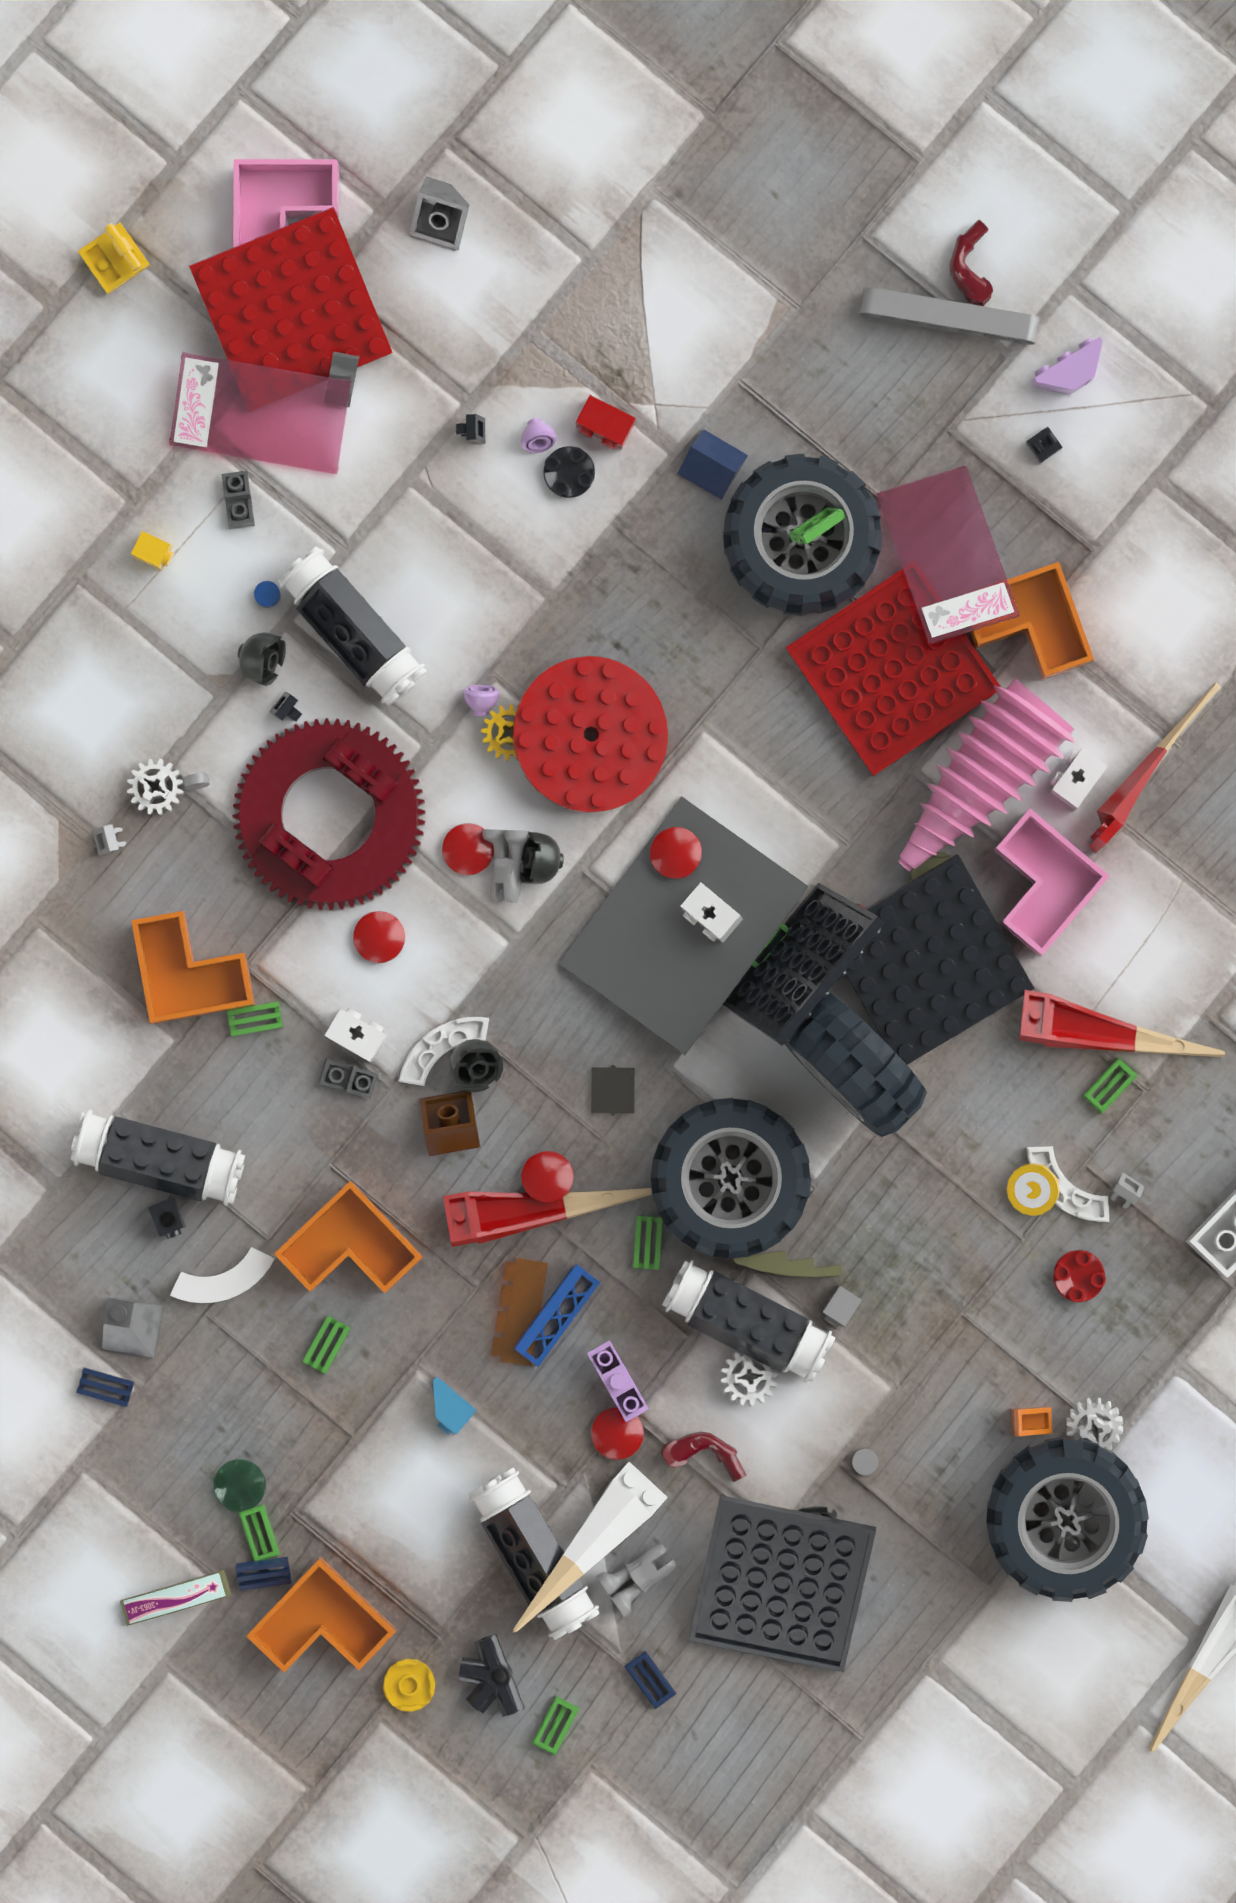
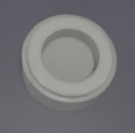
[182,773,210,790]
[852,1448,878,1475]

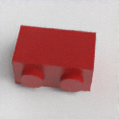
[576,395,636,450]

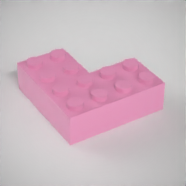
[233,159,339,247]
[993,808,1110,957]

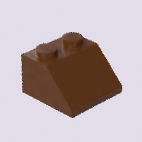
[419,1091,480,1156]

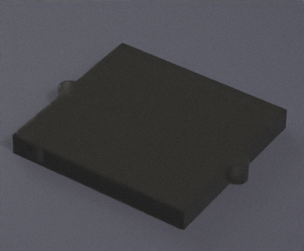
[591,1065,635,1116]

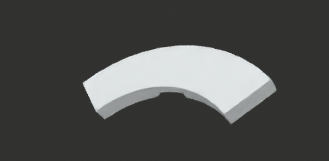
[398,1017,489,1086]
[1026,1146,1109,1222]
[170,1247,275,1303]

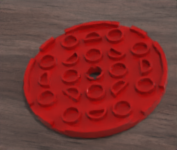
[512,656,668,813]

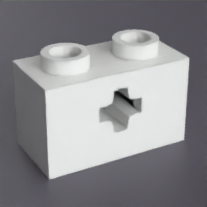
[1050,748,1108,810]
[681,882,743,943]
[325,1007,387,1062]

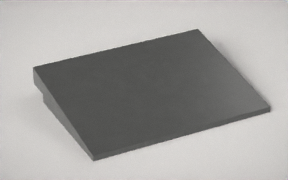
[559,796,809,1056]

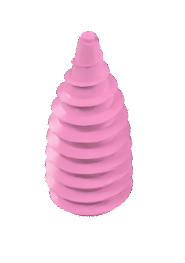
[898,679,1075,872]

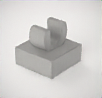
[93,824,126,856]
[1111,1173,1145,1209]

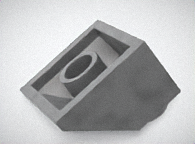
[409,176,469,250]
[102,1297,163,1358]

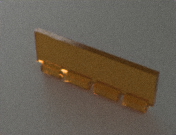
[491,1258,548,1366]

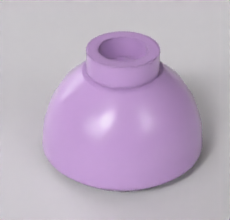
[521,418,557,453]
[463,685,500,716]

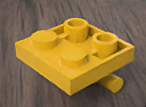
[78,222,150,295]

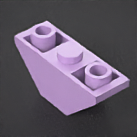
[1032,337,1103,395]
[587,1340,649,1422]

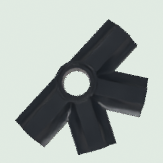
[459,1634,525,1717]

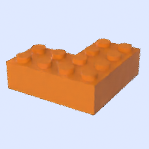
[968,562,1094,680]
[131,911,256,1025]
[274,1181,424,1294]
[246,1557,397,1673]

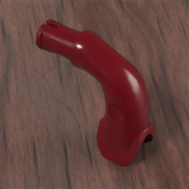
[949,220,993,306]
[661,1431,747,1482]

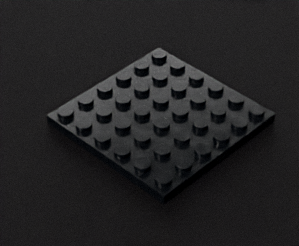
[845,854,1035,1065]
[722,883,885,1046]
[689,1495,876,1672]

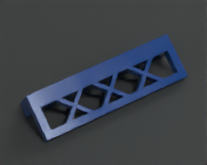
[513,1264,600,1367]

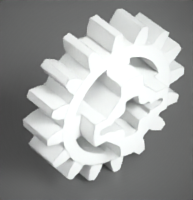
[127,759,184,815]
[720,1352,777,1407]
[1066,1398,1123,1450]

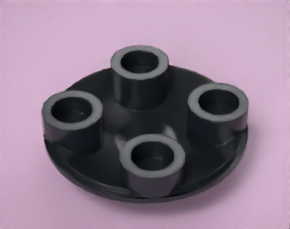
[543,446,595,498]

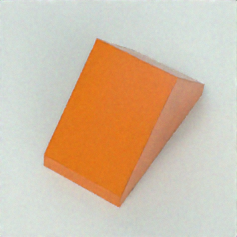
[1011,1407,1052,1436]

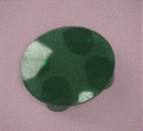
[213,1459,266,1512]

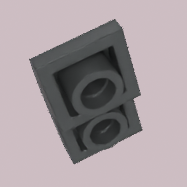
[324,352,359,407]
[221,470,255,529]
[318,1059,378,1099]

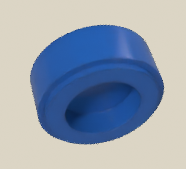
[254,581,281,608]

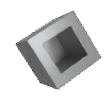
[822,1285,862,1327]

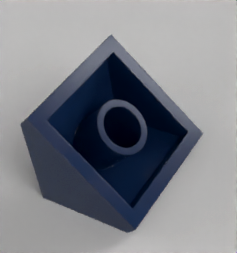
[677,429,748,500]

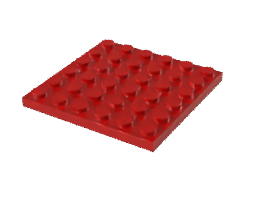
[189,207,393,412]
[785,561,1002,777]

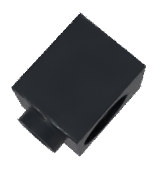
[148,1198,186,1240]

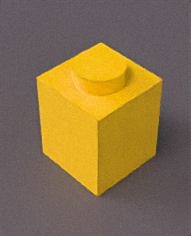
[131,531,174,571]

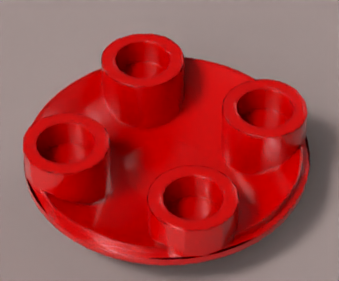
[442,823,494,875]
[650,827,702,879]
[353,911,405,963]
[521,1151,574,1203]
[1053,1250,1106,1302]
[591,1407,644,1460]

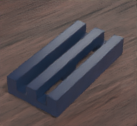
[76,1367,135,1407]
[235,1557,292,1591]
[624,1650,677,1709]

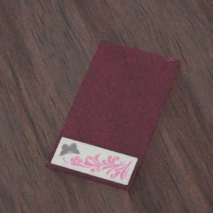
[169,352,351,474]
[877,466,1020,644]

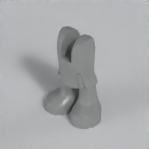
[483,829,529,903]
[596,1544,677,1617]

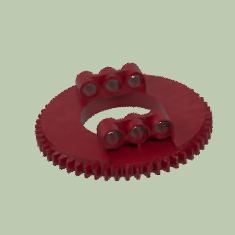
[232,718,426,911]

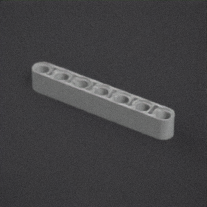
[859,287,1040,345]

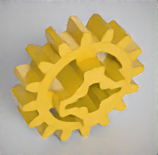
[481,704,517,762]

